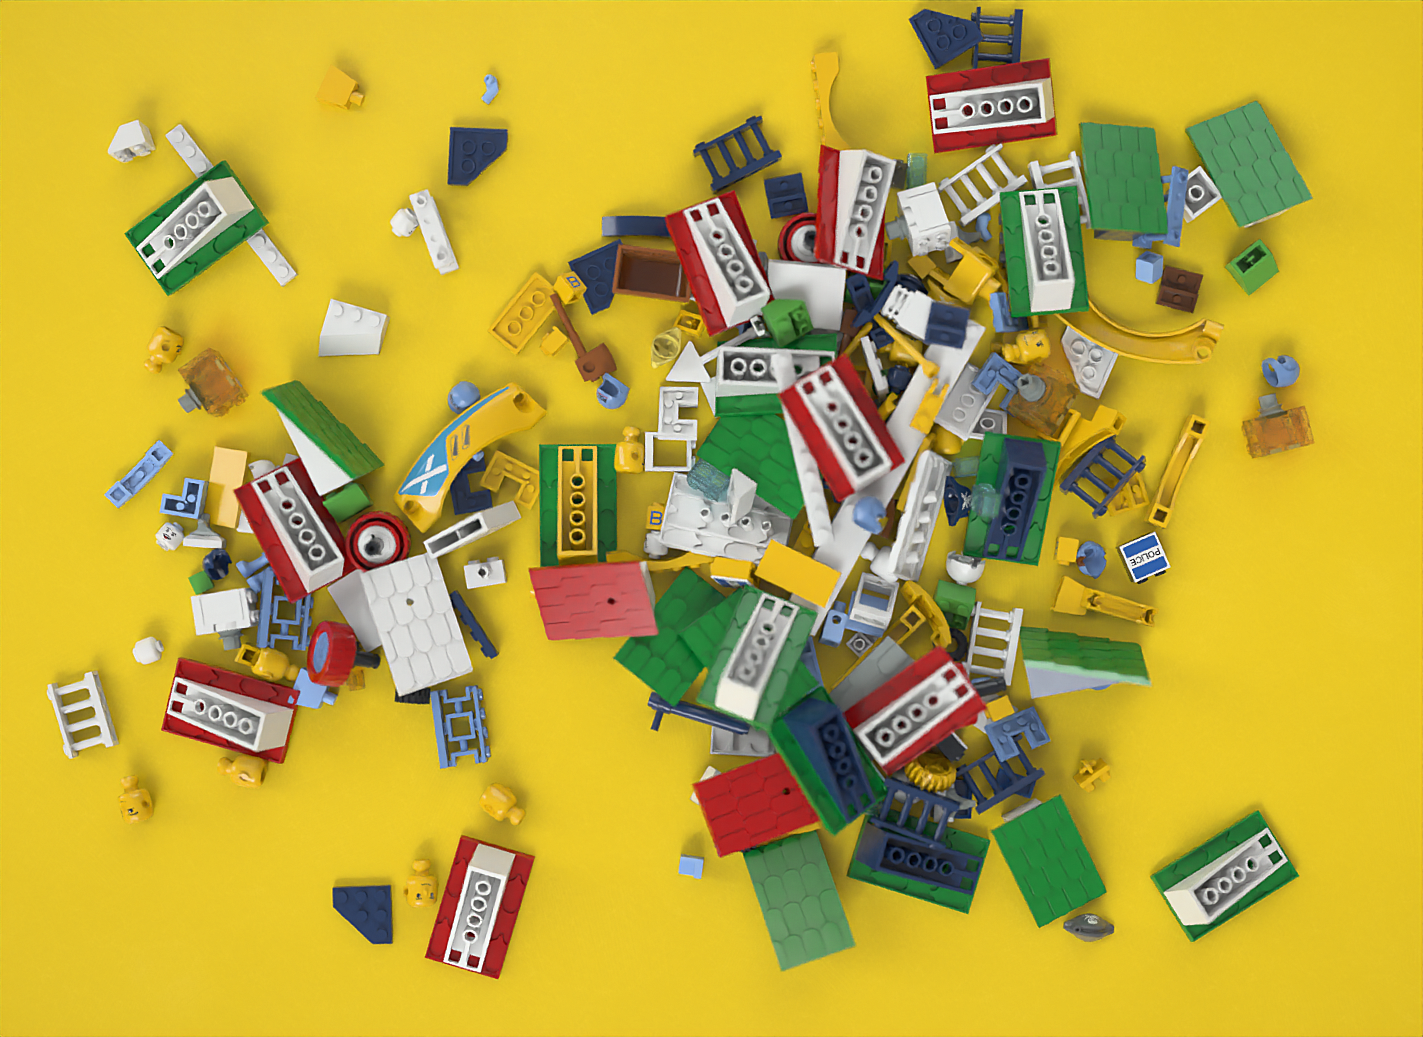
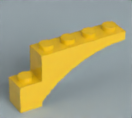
[1052,405,1127,492]

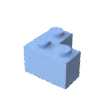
[159,478,209,519]

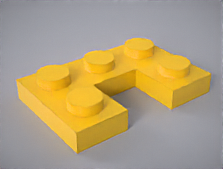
[479,450,540,510]

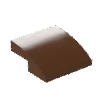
[1156,265,1203,313]
[881,498,903,541]

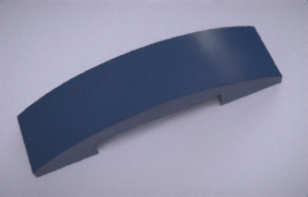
[602,216,671,238]
[850,260,898,328]
[845,273,894,350]

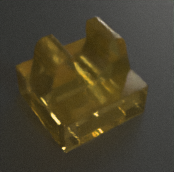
[342,670,366,691]

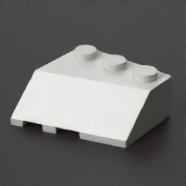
[318,299,390,356]

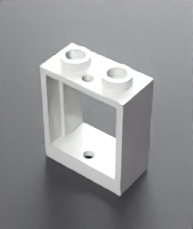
[645,432,696,472]
[849,572,899,630]

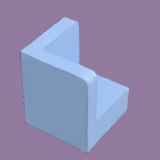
[1136,251,1163,284]
[679,854,704,879]

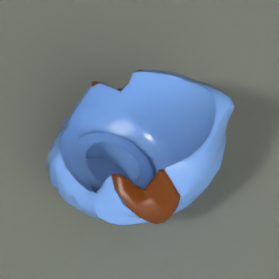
[1076,541,1107,579]

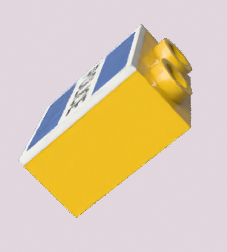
[710,557,761,589]

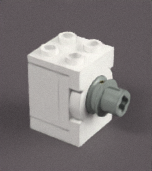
[885,182,951,256]
[191,588,259,650]

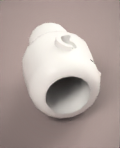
[860,542,898,583]

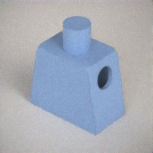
[818,601,848,648]
[288,667,338,709]

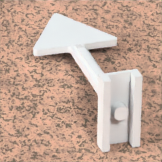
[666,316,771,382]

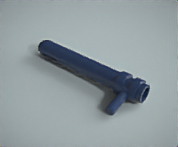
[648,691,751,735]

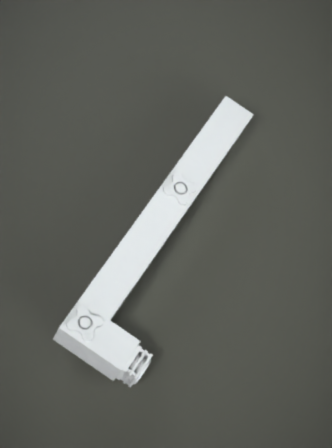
[788,285,985,636]

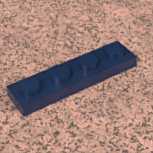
[449,590,499,659]

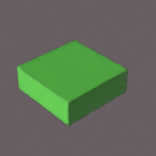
[188,570,215,595]

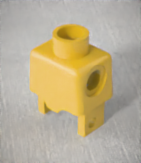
[929,237,1002,304]

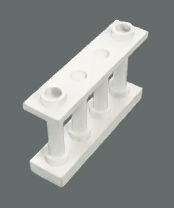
[937,144,1027,228]
[1028,151,1091,229]
[409,189,459,275]
[962,601,1023,685]
[47,671,119,759]

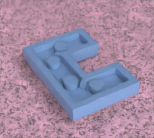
[990,292,1029,332]
[971,352,1027,417]
[984,706,1051,762]

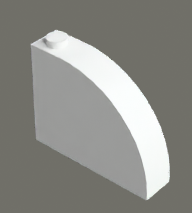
[768,259,846,333]
[423,501,521,559]

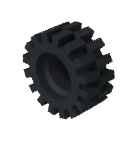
[932,628,968,662]
[395,687,431,704]

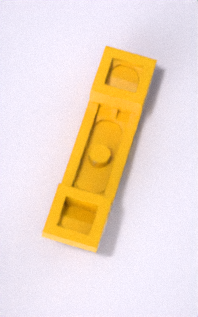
[900,580,951,650]

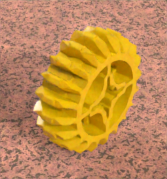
[904,750,956,793]

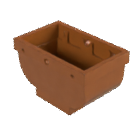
[612,244,691,303]

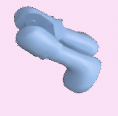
[236,552,272,594]

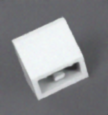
[108,120,155,163]

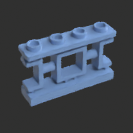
[256,569,313,651]
[430,685,491,769]

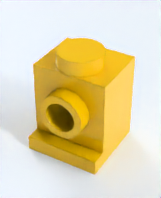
[539,325,569,356]

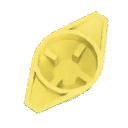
[651,327,681,368]

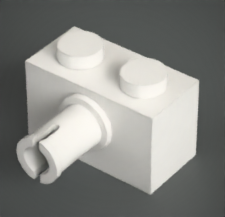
[464,557,507,589]

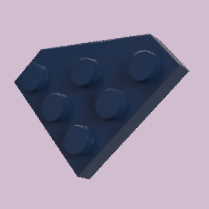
[909,9,986,69]
[447,127,508,186]
[568,239,623,315]
[332,885,393,944]

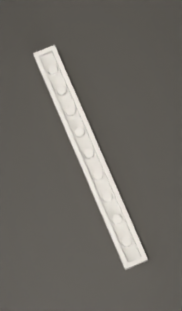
[165,124,298,286]
[770,351,835,546]

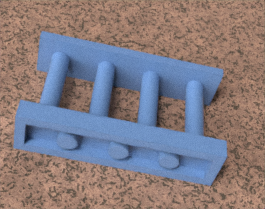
[1132,166,1189,249]

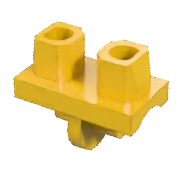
[1073,758,1111,793]

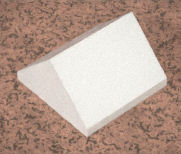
[969,409,1007,440]
[727,469,757,524]

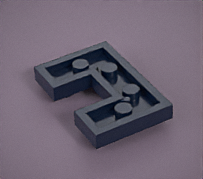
[450,456,493,515]

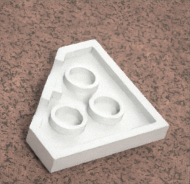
[1060,325,1118,399]

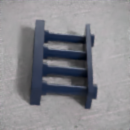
[971,7,1023,69]
[693,116,782,194]
[1059,435,1146,519]
[956,734,1045,815]
[871,775,961,850]

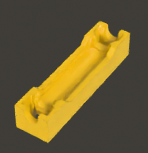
[1080,588,1159,627]

